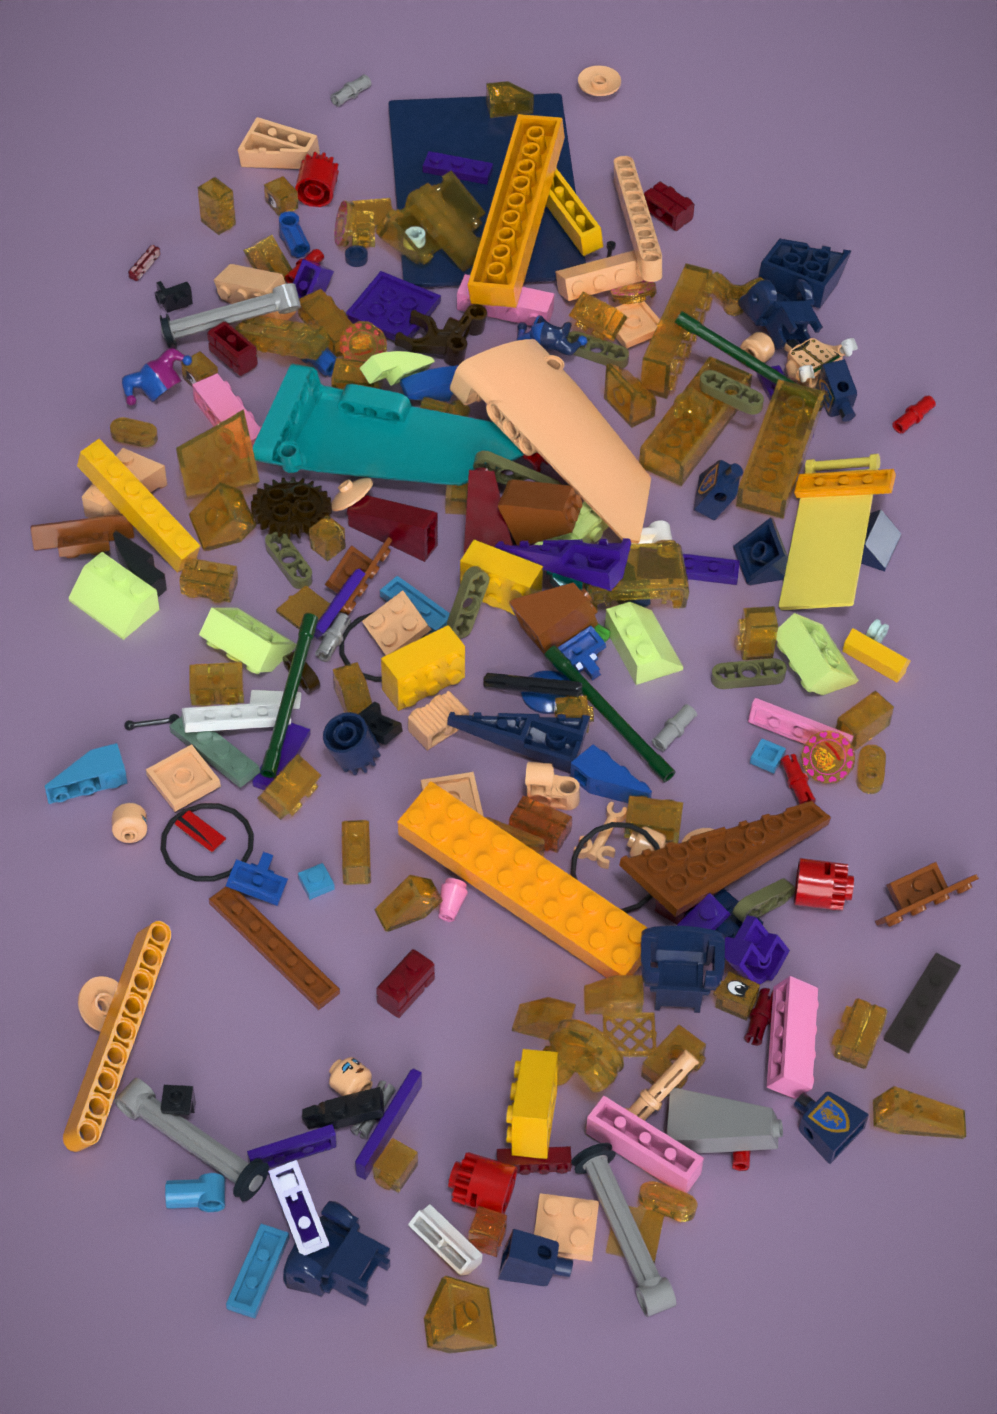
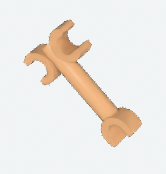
[573,802,627,869]

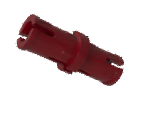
[744,988,773,1046]

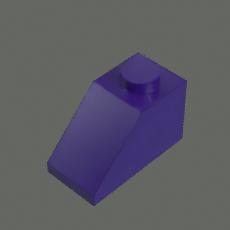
[293,259,334,312]

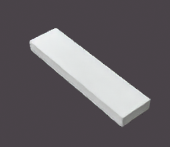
[181,702,291,732]

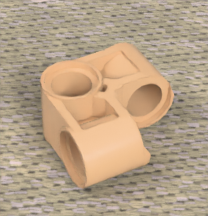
[525,762,580,810]

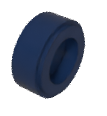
[345,245,368,267]

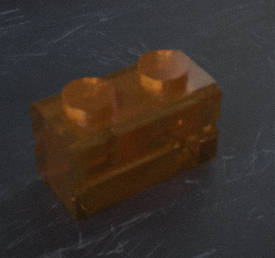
[509,795,572,853]

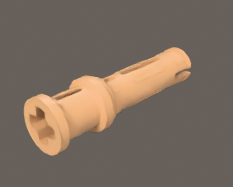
[625,1049,699,1121]

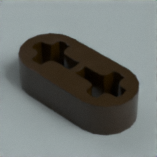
[283,651,321,694]

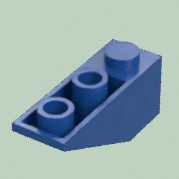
[570,744,652,809]

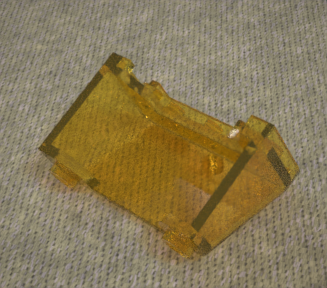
[375,170,486,265]
[583,540,689,610]

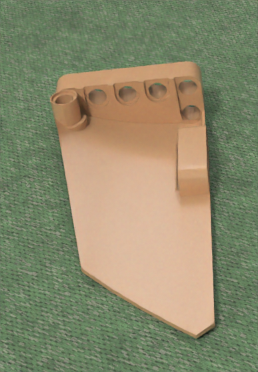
[450,339,651,543]

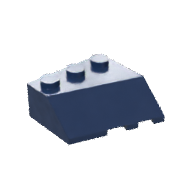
[757,238,851,308]

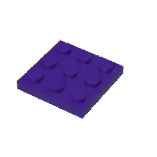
[345,271,441,341]

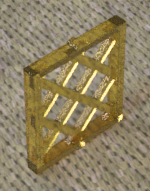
[602,1012,657,1057]

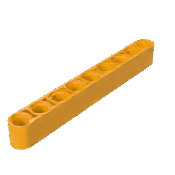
[63,921,171,1152]

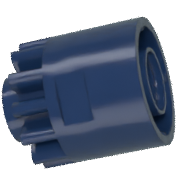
[323,712,381,775]

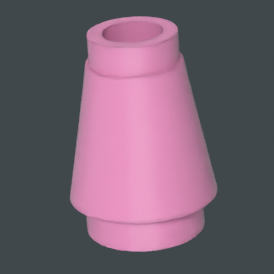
[438,878,468,922]

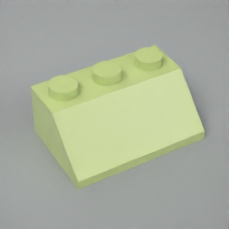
[69,552,160,640]
[605,602,683,685]
[199,608,297,674]
[773,613,859,695]

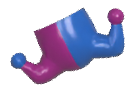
[122,348,192,406]

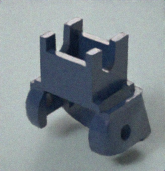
[738,279,823,349]
[641,926,725,1013]
[283,1201,390,1306]

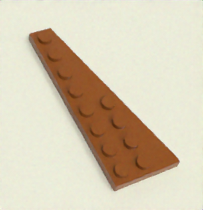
[619,801,831,917]

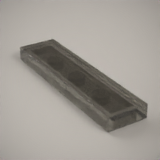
[884,952,961,1054]

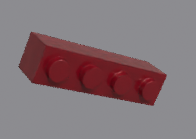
[496,1146,572,1175]

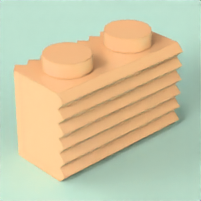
[408,691,469,750]

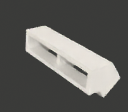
[408,1204,483,1275]

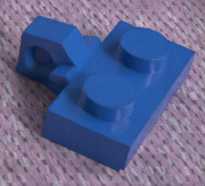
[558,626,606,681]
[226,851,288,906]

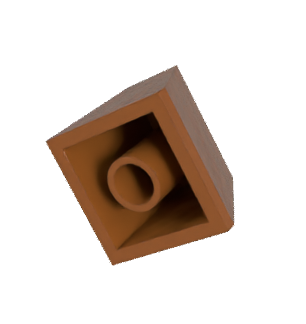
[498,479,582,545]
[509,582,598,655]

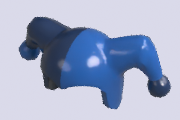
[517,315,587,356]

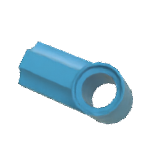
[165,1173,226,1212]

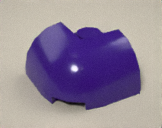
[725,915,790,985]

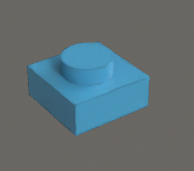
[750,738,786,773]
[298,863,335,900]

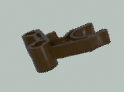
[394,304,487,366]

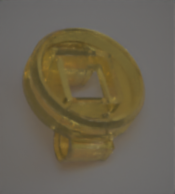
[542,1019,624,1093]

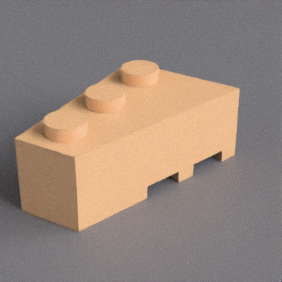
[238,117,320,169]
[214,264,296,328]
[82,448,167,518]

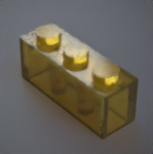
[298,289,361,358]

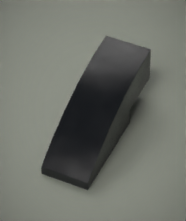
[113,530,167,597]

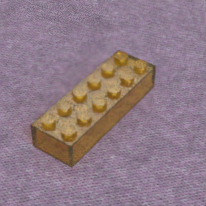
[640,263,715,399]
[639,356,752,486]
[736,379,825,519]

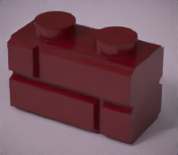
[644,181,695,231]
[207,321,258,376]
[376,949,435,1018]

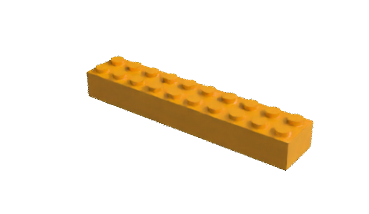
[468,114,565,308]
[397,781,647,989]

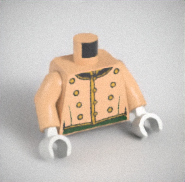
[784,338,858,390]

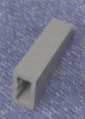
[667,1088,783,1153]

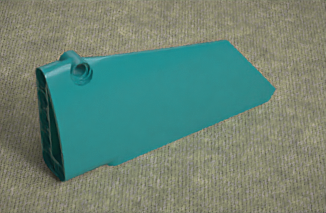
[252,363,524,486]

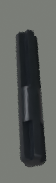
[483,673,583,697]

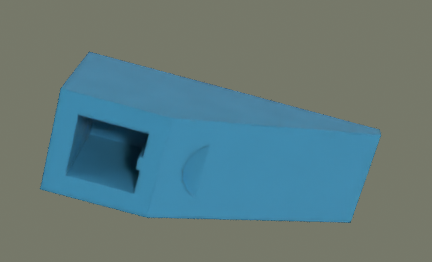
[44,743,128,804]

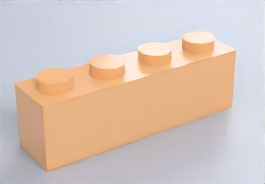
[555,250,644,301]

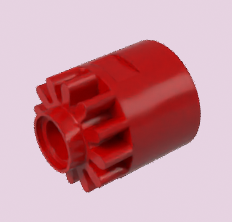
[295,152,339,207]
[794,858,854,911]
[448,1152,518,1217]

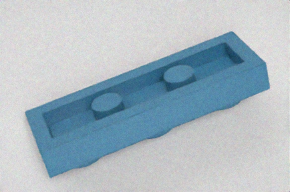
[380,576,450,633]
[226,1224,290,1319]

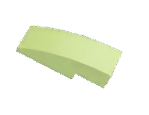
[360,351,435,386]

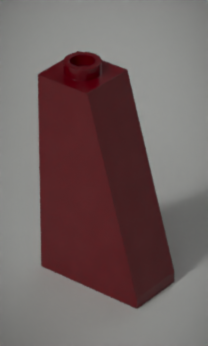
[464,468,512,554]
[347,495,438,562]

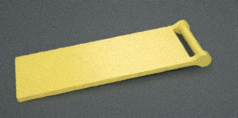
[779,454,881,610]

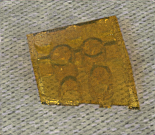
[176,409,260,500]

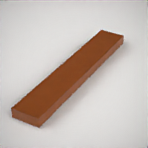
[209,886,340,1010]

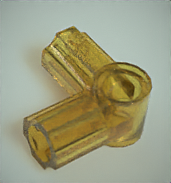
[705,272,763,316]

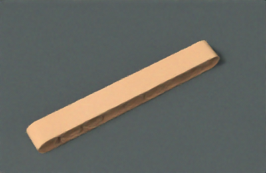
[614,156,662,282]

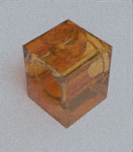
[468,1206,507,1257]

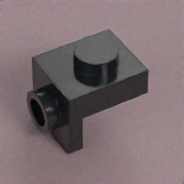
[154,281,193,313]
[358,702,403,745]
[160,1084,196,1115]

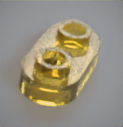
[110,417,158,447]
[856,745,886,794]
[638,1181,698,1222]

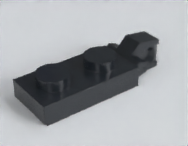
[302,1087,384,1129]

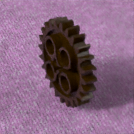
[251,477,332,539]

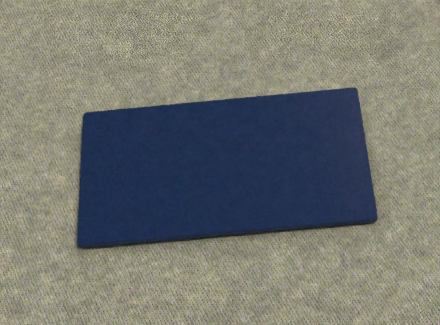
[388,93,586,287]

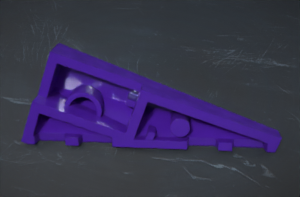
[495,538,631,591]

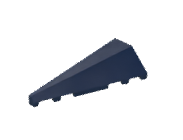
[447,712,590,773]

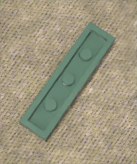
[169,716,260,788]

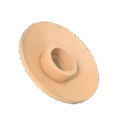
[578,66,621,96]
[331,478,373,511]
[78,976,129,1032]

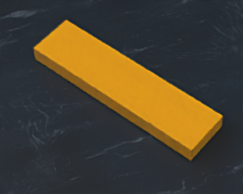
[794,469,896,498]

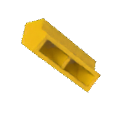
[843,628,911,683]

